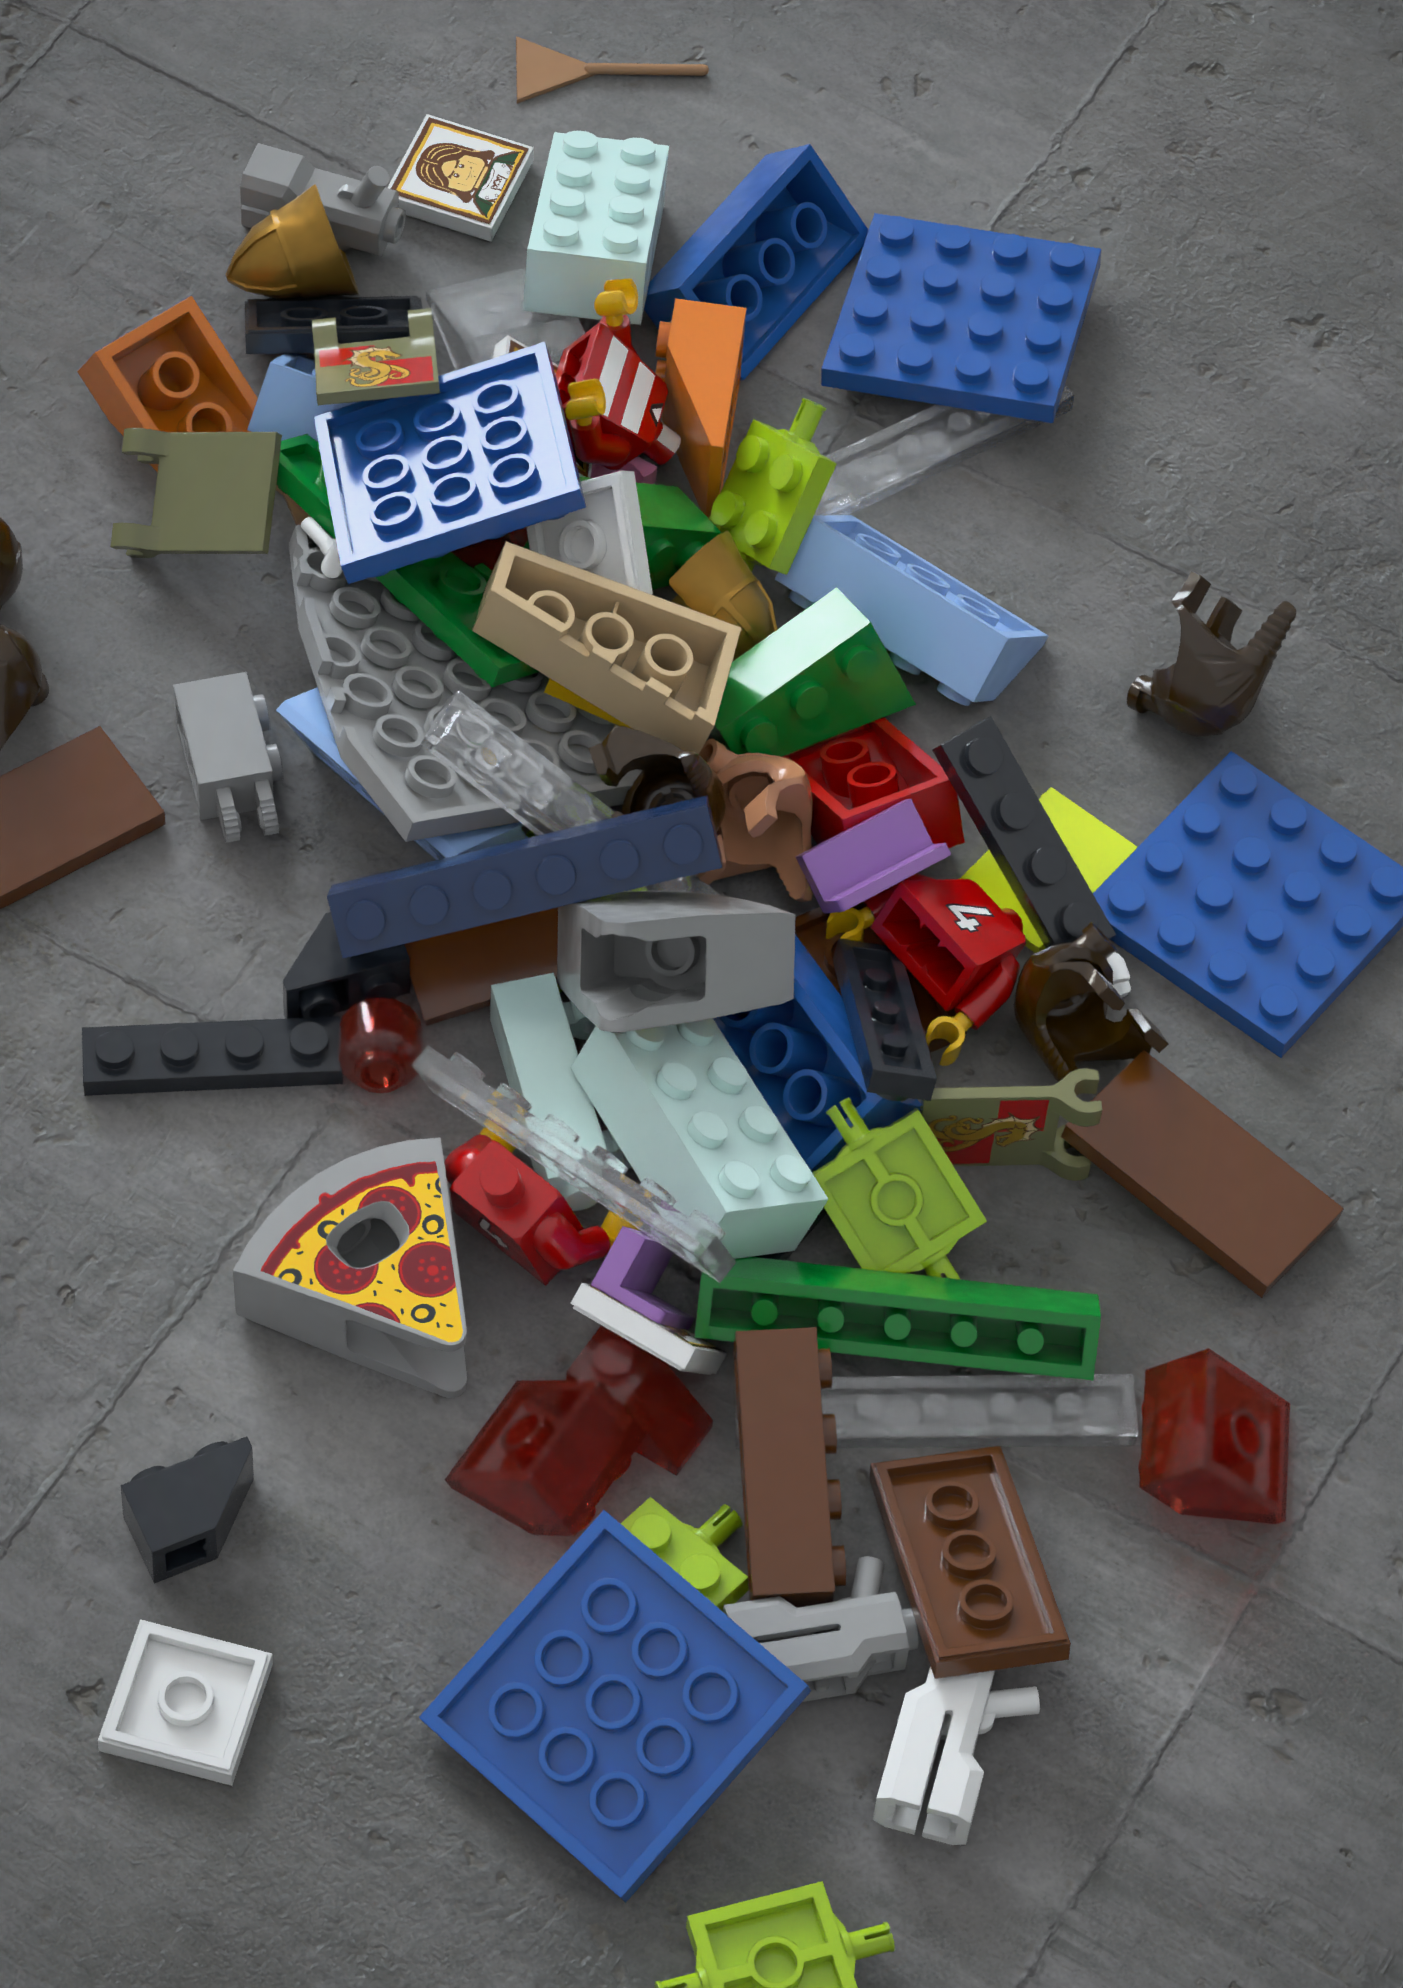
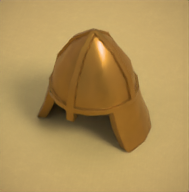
[226,184,359,299]
[669,530,777,662]

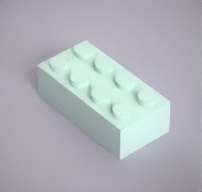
[523,131,669,325]
[571,1018,829,1265]

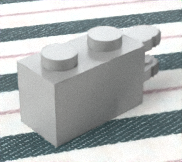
[173,672,283,843]

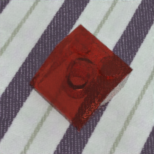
[1139,1348,1290,1524]
[445,1380,646,1536]

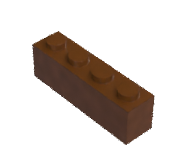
[733,1327,846,1608]

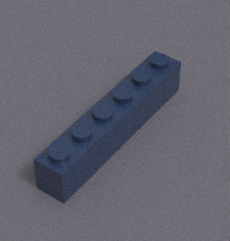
[327,795,723,959]

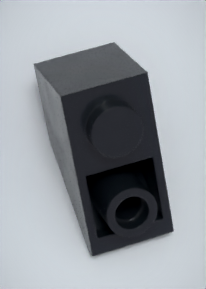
[283,912,410,1019]
[120,1436,254,1584]

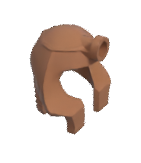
[693,739,813,902]

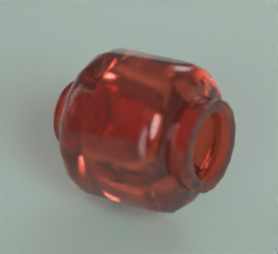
[338,997,423,1094]

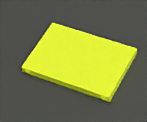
[959,787,1137,953]

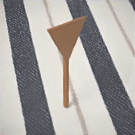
[516,36,709,103]

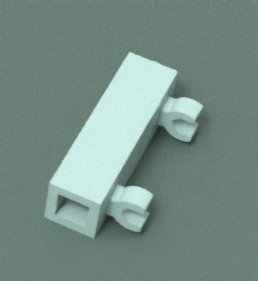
[490,973,632,1211]

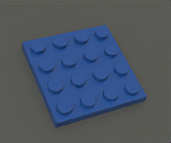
[821,213,1101,423]
[314,342,586,584]
[1093,751,1403,1058]
[419,1510,811,1903]

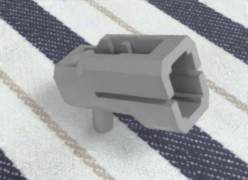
[240,143,406,256]
[723,1556,918,1702]

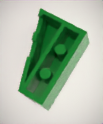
[710,587,916,757]

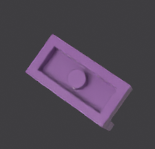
[796,799,951,913]
[591,1226,695,1330]

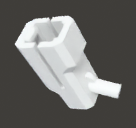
[873,1666,1040,1845]

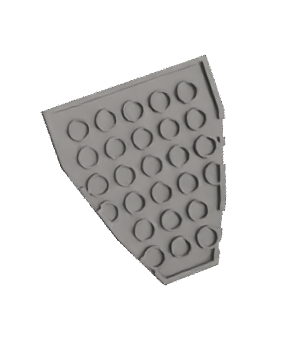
[288,525,642,842]

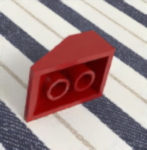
[782,717,965,848]

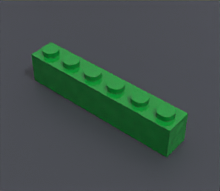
[694,1257,1101,1381]

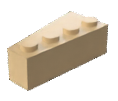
[472,541,741,754]

